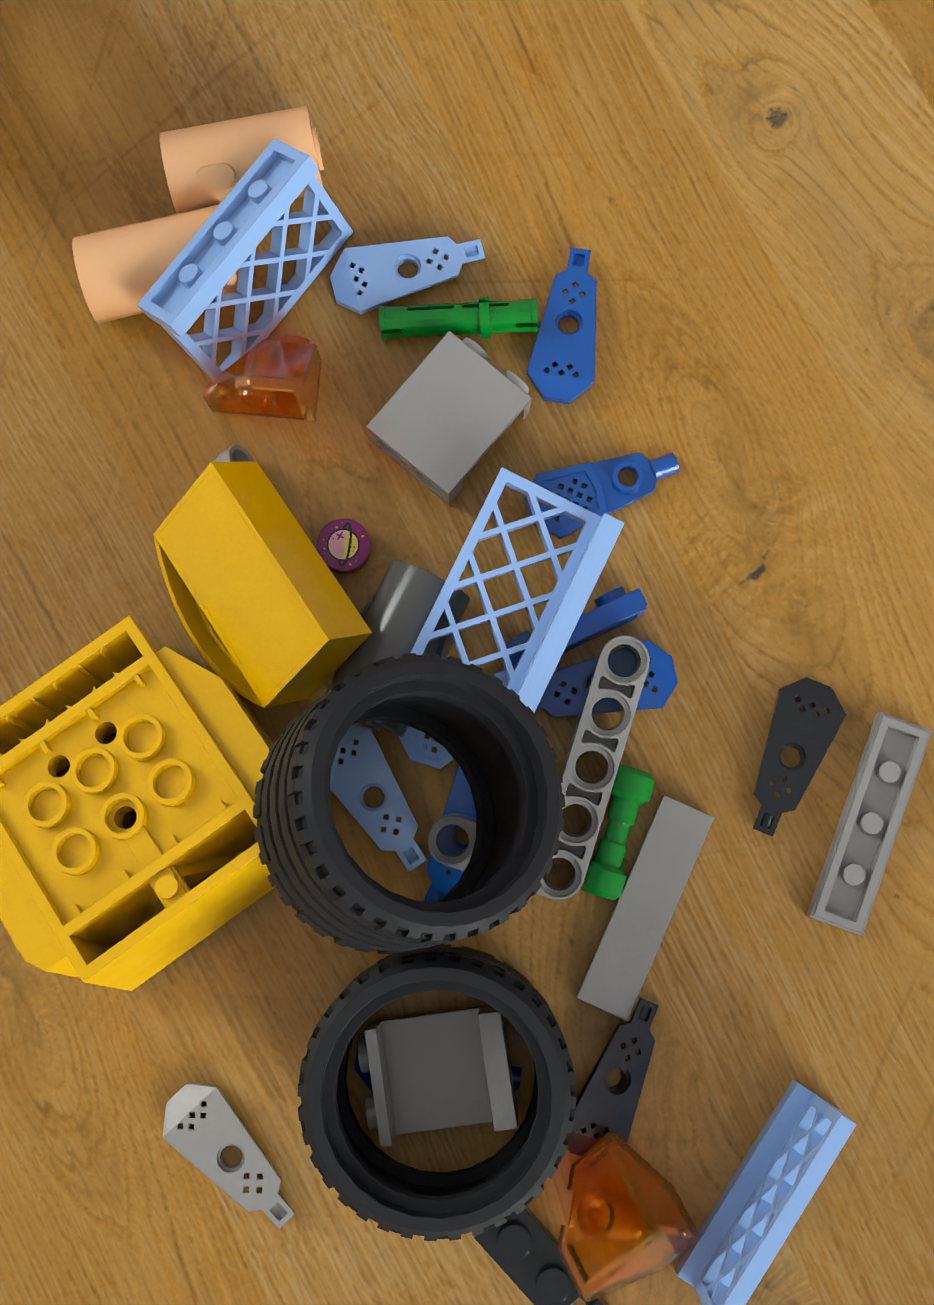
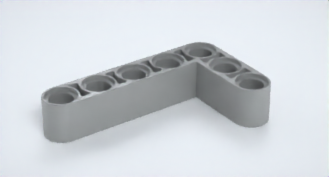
[427,636,650,900]

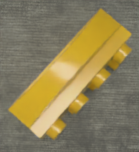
[153,461,372,708]

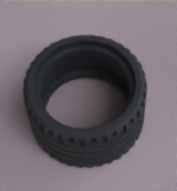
[253,653,565,954]
[297,944,576,1241]

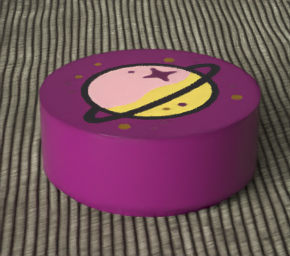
[317,519,371,574]

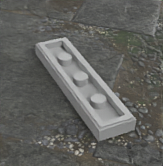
[806,712,932,936]
[576,795,714,1021]

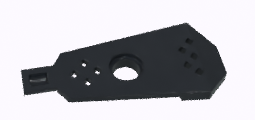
[753,677,846,837]
[566,998,659,1161]

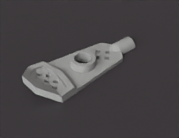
[162,1082,295,1229]

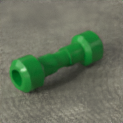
[581,765,655,901]

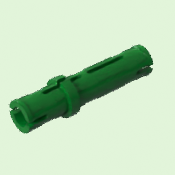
[379,296,538,340]

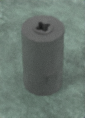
[325,560,470,737]

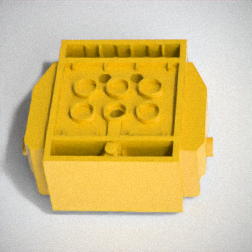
[0,616,276,991]

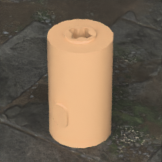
[160,106,324,213]
[72,204,239,323]

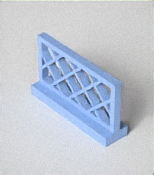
[137,139,353,389]
[411,467,625,713]
[674,1079,857,1305]

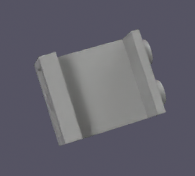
[366,331,531,506]
[357,1005,519,1147]

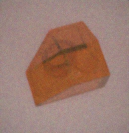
[203,335,322,421]
[557,1132,701,1302]

